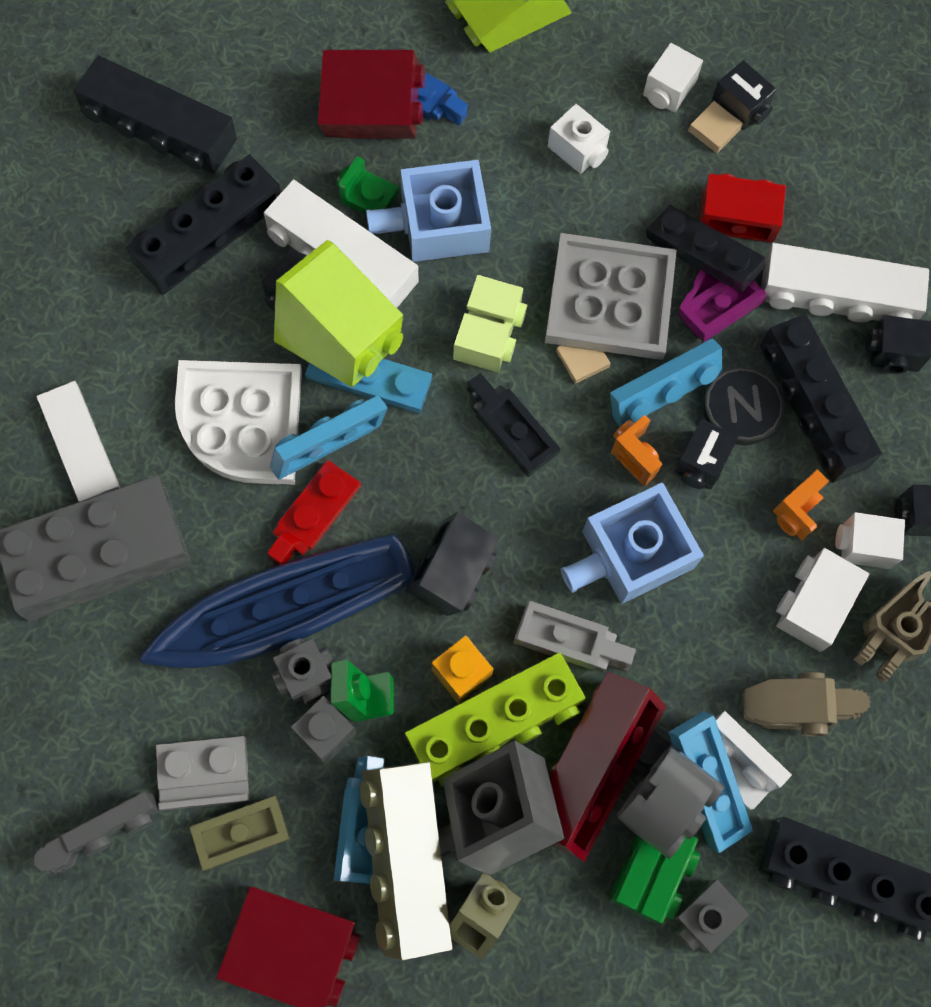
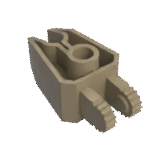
[853,571,931,682]
[743,672,871,737]

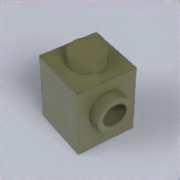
[449,873,521,960]

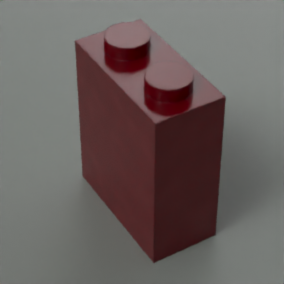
[318,50,425,139]
[216,886,361,1007]

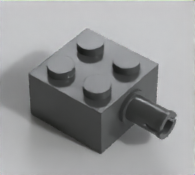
[438,740,564,876]

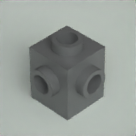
[271,638,334,705]

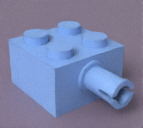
[366,160,491,262]
[561,482,704,604]

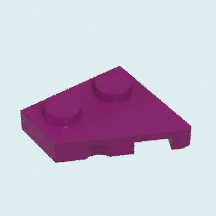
[678,270,767,343]

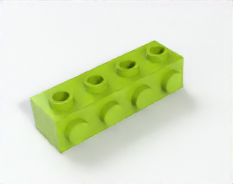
[405,652,586,787]

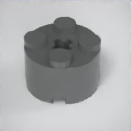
[617,745,725,859]

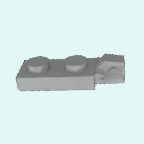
[514,601,636,672]

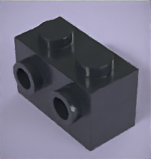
[405,512,499,616]

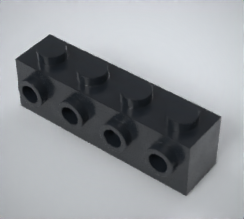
[73,55,237,174]
[126,154,281,295]
[760,313,883,483]
[758,816,931,942]

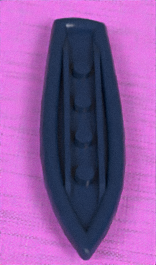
[139,534,414,668]

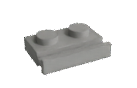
[156,736,250,811]

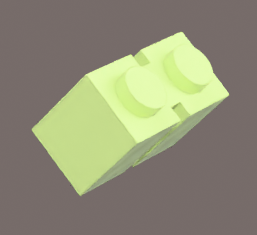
[453,275,528,373]

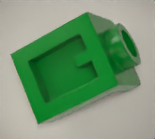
[337,156,399,215]
[331,660,394,722]

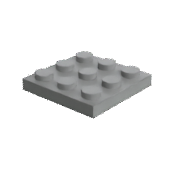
[545,233,677,360]

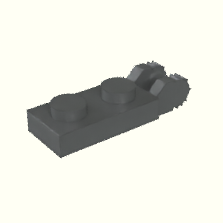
[33,792,160,874]

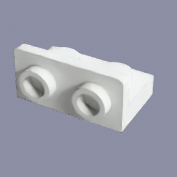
[715,711,792,810]

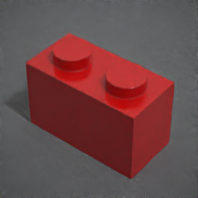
[699,173,786,243]

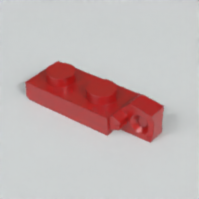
[267,460,361,565]

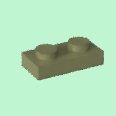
[189,796,291,871]

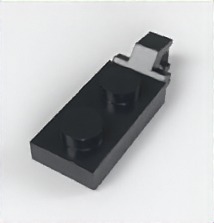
[467,373,561,477]

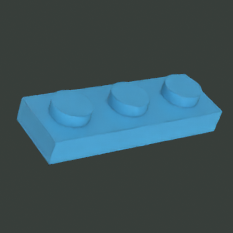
[610,338,722,427]
[305,359,432,414]
[270,395,388,480]
[668,711,753,853]

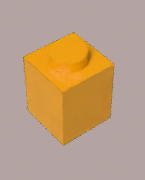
[432,635,494,704]

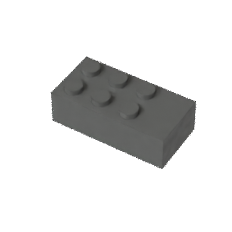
[0,475,192,622]

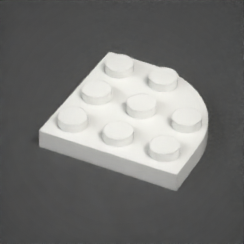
[175,360,302,485]

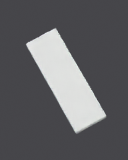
[36,381,120,502]

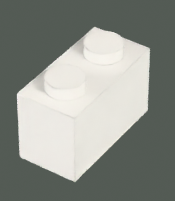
[776,548,870,652]

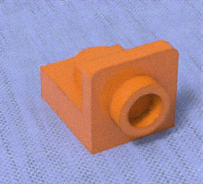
[611,415,662,486]
[773,469,829,540]

